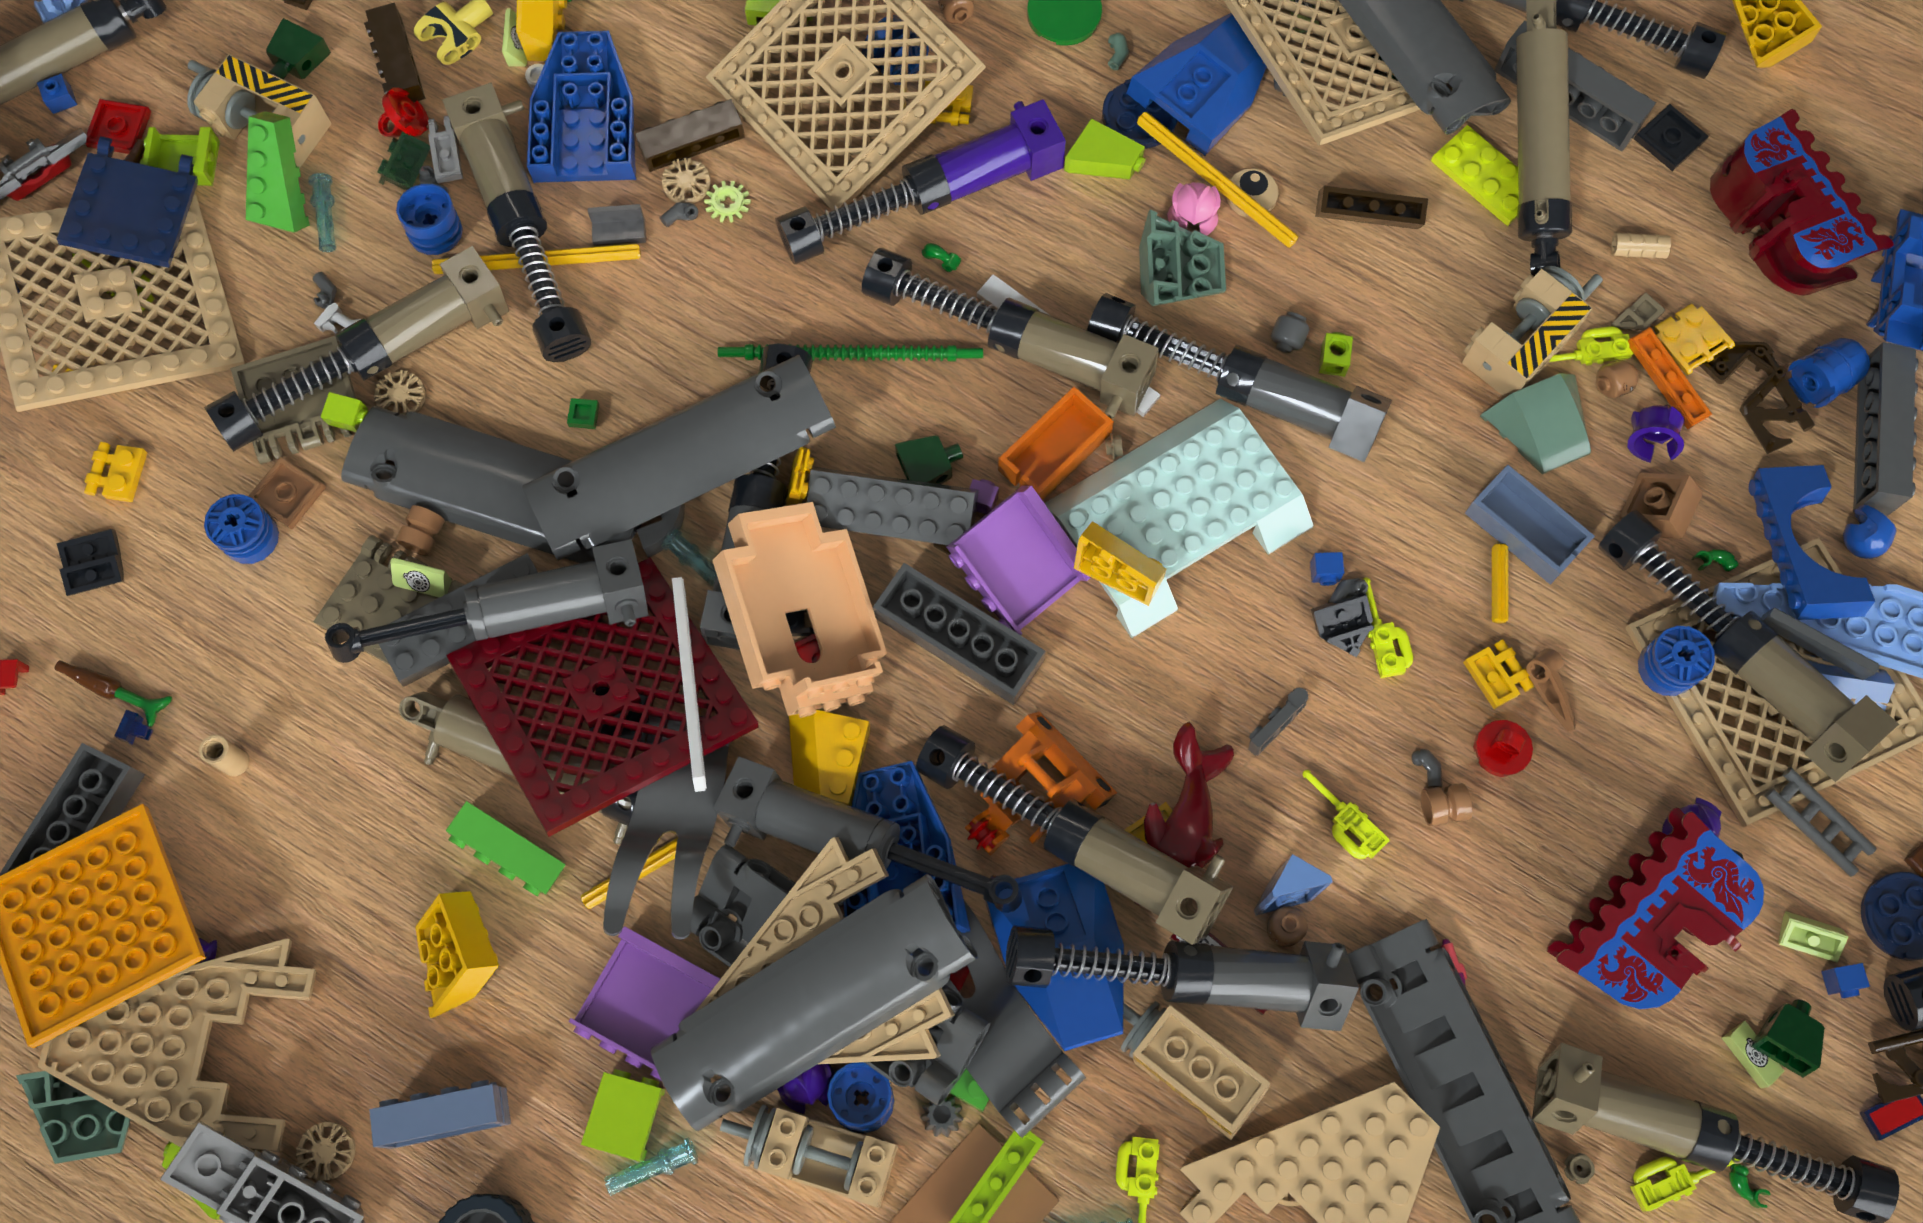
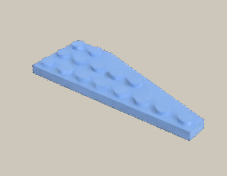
[1712,583,1923,679]

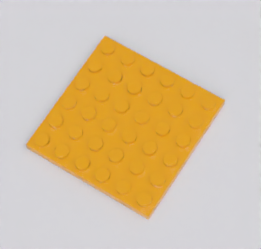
[0,804,206,1048]

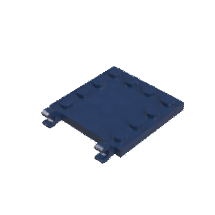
[57,136,198,268]

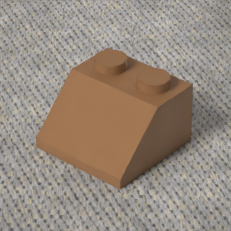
[1620,473,1703,539]

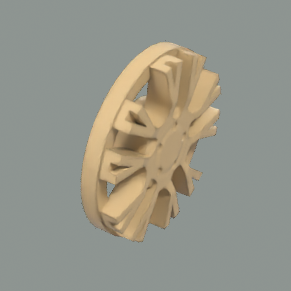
[662,158,711,204]
[374,370,426,415]
[296,1122,356,1181]

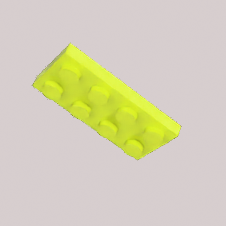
[1431,125,1519,226]

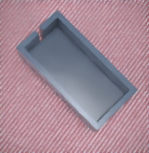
[1465,465,1595,585]
[369,1080,511,1149]

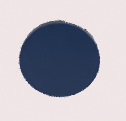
[1102,79,1178,149]
[1861,872,1923,961]

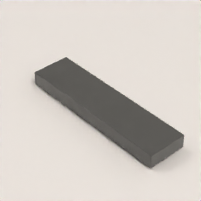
[1761,608,1880,680]

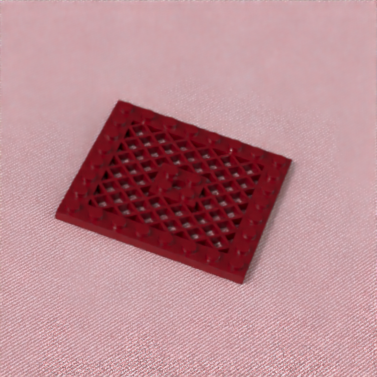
[446,557,759,837]

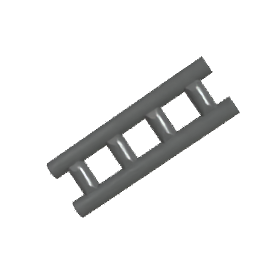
[1764,767,1877,877]

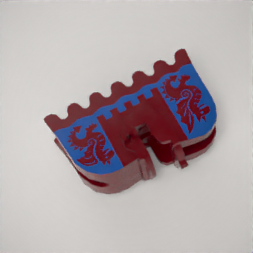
[1710,109,1894,296]
[1547,807,1764,1009]

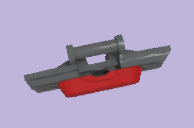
[0,128,87,201]

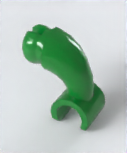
[922,243,961,272]
[1691,549,1739,572]
[1729,1164,1771,1208]

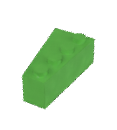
[246,111,310,232]
[446,801,566,897]

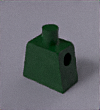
[266,18,331,80]
[895,435,963,484]
[1751,999,1825,1078]

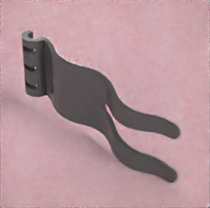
[603,715,729,940]
[912,900,1086,1138]

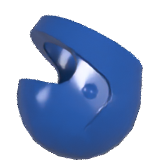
[1843,505,1897,559]

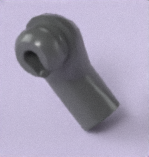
[419,165,449,193]
[659,202,699,227]
[313,272,337,309]
[1328,578,1368,603]
[1412,749,1442,788]

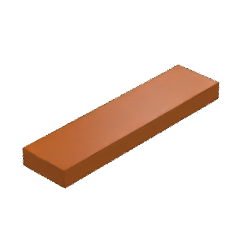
[1628,327,1712,430]

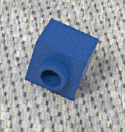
[37,74,78,114]
[1310,552,1344,586]
[1821,963,1870,999]

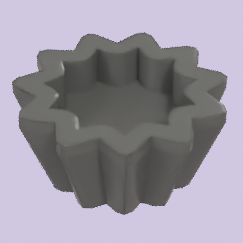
[920,1096,963,1137]

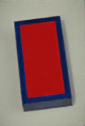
[1859,1095,1923,1141]

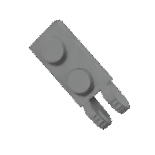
[428,116,463,184]

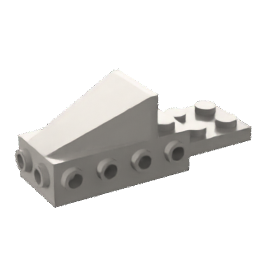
[160,1121,365,1223]

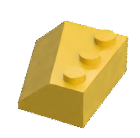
[516,0,567,61]
[1732,0,1822,68]
[1074,521,1167,606]
[789,710,871,806]
[415,891,499,1018]

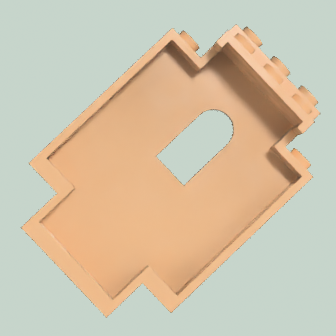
[712,502,887,718]

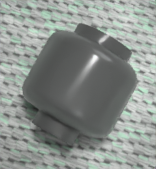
[1271,312,1310,354]

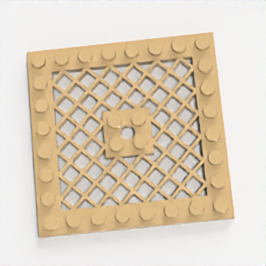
[706,0,986,211]
[1223,0,1453,146]
[0,193,245,412]
[1625,538,1923,827]

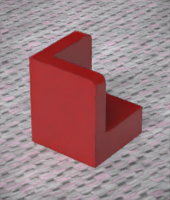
[0,659,29,695]

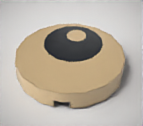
[1226,168,1278,217]

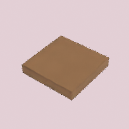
[248,457,326,530]

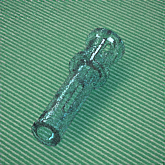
[308,173,336,252]
[662,529,716,587]
[604,1137,699,1196]

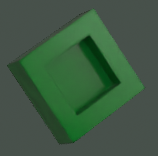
[567,398,599,429]

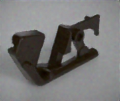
[1699,342,1815,454]
[1868,1029,1923,1104]

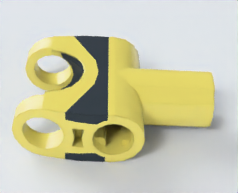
[414,0,493,65]

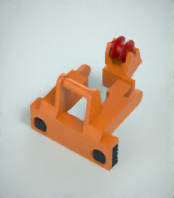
[965,711,1117,855]

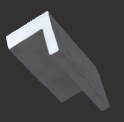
[588,204,646,247]

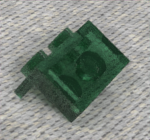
[377,131,430,191]

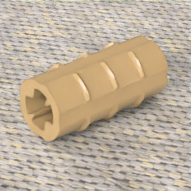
[1611,233,1671,259]

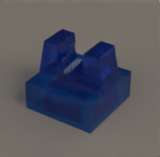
[114,710,153,745]

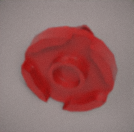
[378,88,429,138]
[1473,720,1533,777]

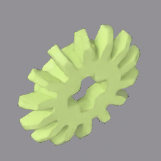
[704,181,751,223]

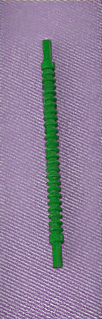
[718,344,983,361]

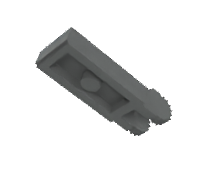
[1248,687,1309,756]

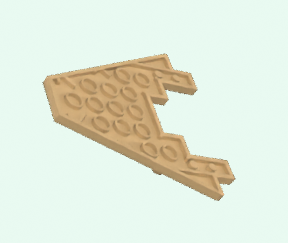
[694,837,955,1064]
[38,938,317,1152]
[1179,1082,1440,1223]

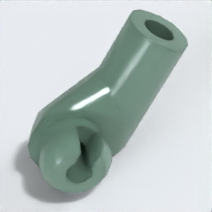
[1108,33,1129,70]

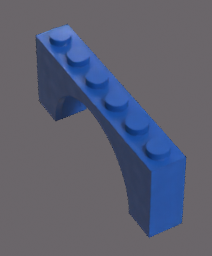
[1749,465,1875,620]

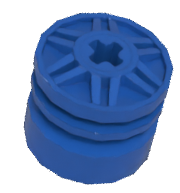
[862,15,929,85]
[396,184,463,255]
[204,494,279,564]
[1638,626,1715,696]
[827,1062,895,1134]

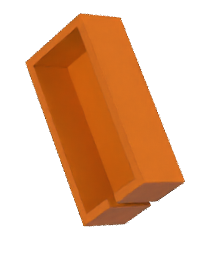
[998,387,1114,501]

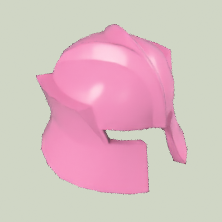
[1167,182,1221,236]

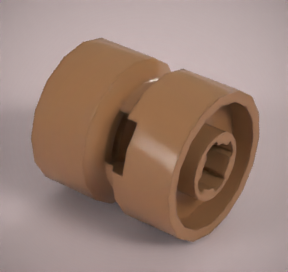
[395,505,445,556]
[1421,783,1472,826]

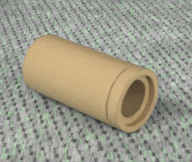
[199,735,249,776]

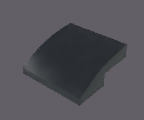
[56,529,124,596]

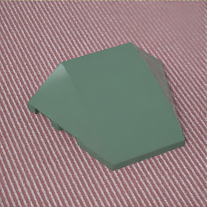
[1139,209,1226,306]
[1480,373,1591,474]
[16,1071,131,1164]

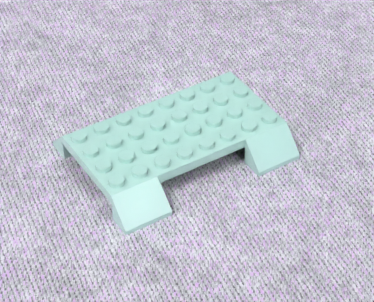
[1044,398,1314,638]

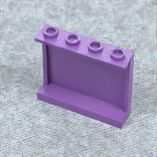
[947,486,1091,635]
[569,926,720,1081]

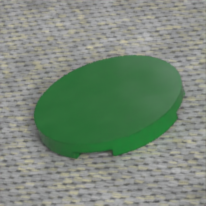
[1027,0,1102,46]

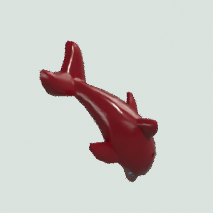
[1134,721,1234,905]

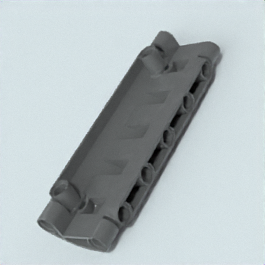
[1338,0,1511,135]
[522,355,836,561]
[341,406,641,563]
[691,845,990,1106]
[651,874,978,1131]
[1348,919,1581,1223]

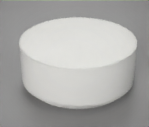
[525,64,544,89]

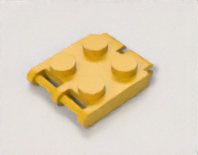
[1654,304,1735,376]
[784,447,814,506]

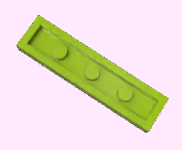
[950,1130,1044,1223]

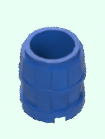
[1788,338,1870,408]

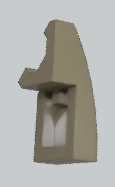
[1611,292,1665,330]

